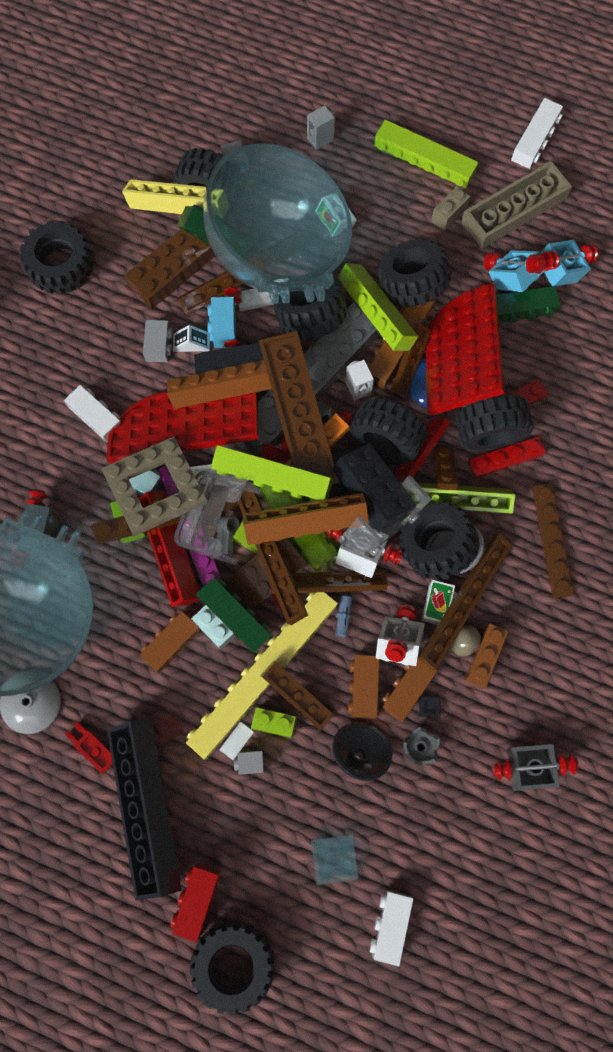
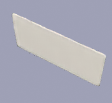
[220,722,253,760]

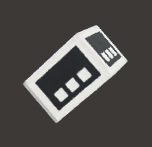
[173,325,210,352]

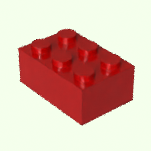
[170,863,221,943]

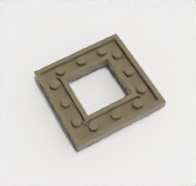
[101,437,208,537]

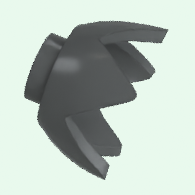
[404,727,440,765]

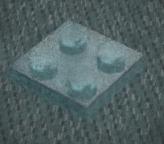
[311,835,358,885]

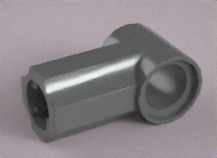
[213,516,239,554]

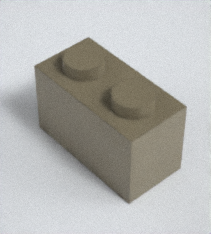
[431,186,470,231]

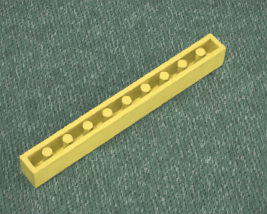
[186,592,338,760]

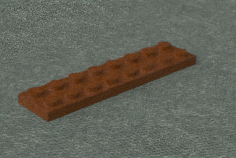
[259,331,339,485]

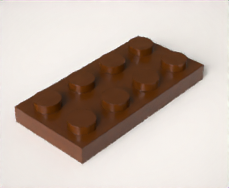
[225,538,308,611]

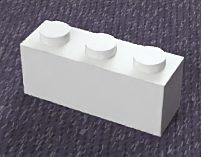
[64,385,121,442]
[370,890,413,966]

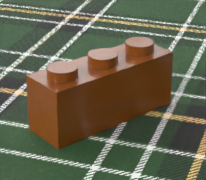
[139,611,201,674]
[464,623,508,690]
[348,655,379,719]
[381,658,437,722]

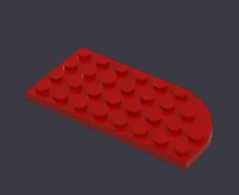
[426,282,505,416]
[106,392,259,464]

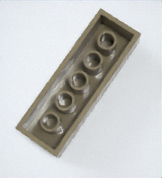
[461,161,572,249]

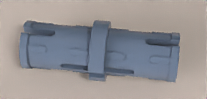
[335,596,352,637]

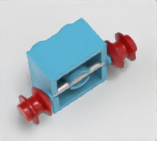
[539,240,598,287]
[484,250,546,292]
[208,287,242,348]

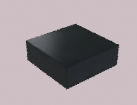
[419,696,440,718]

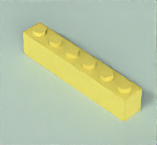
[122,179,228,218]

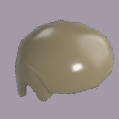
[451,625,481,657]

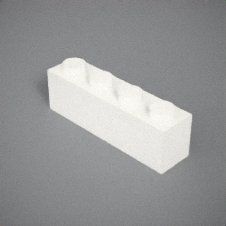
[511,98,563,169]

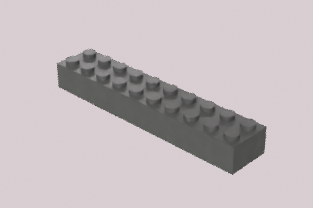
[236,302,380,457]

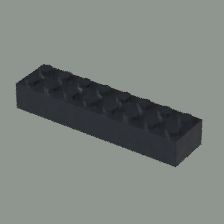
[107,718,182,901]

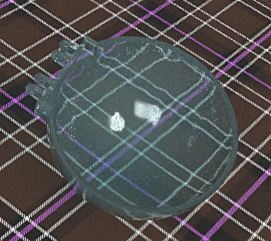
[203,143,352,304]
[0,509,94,696]

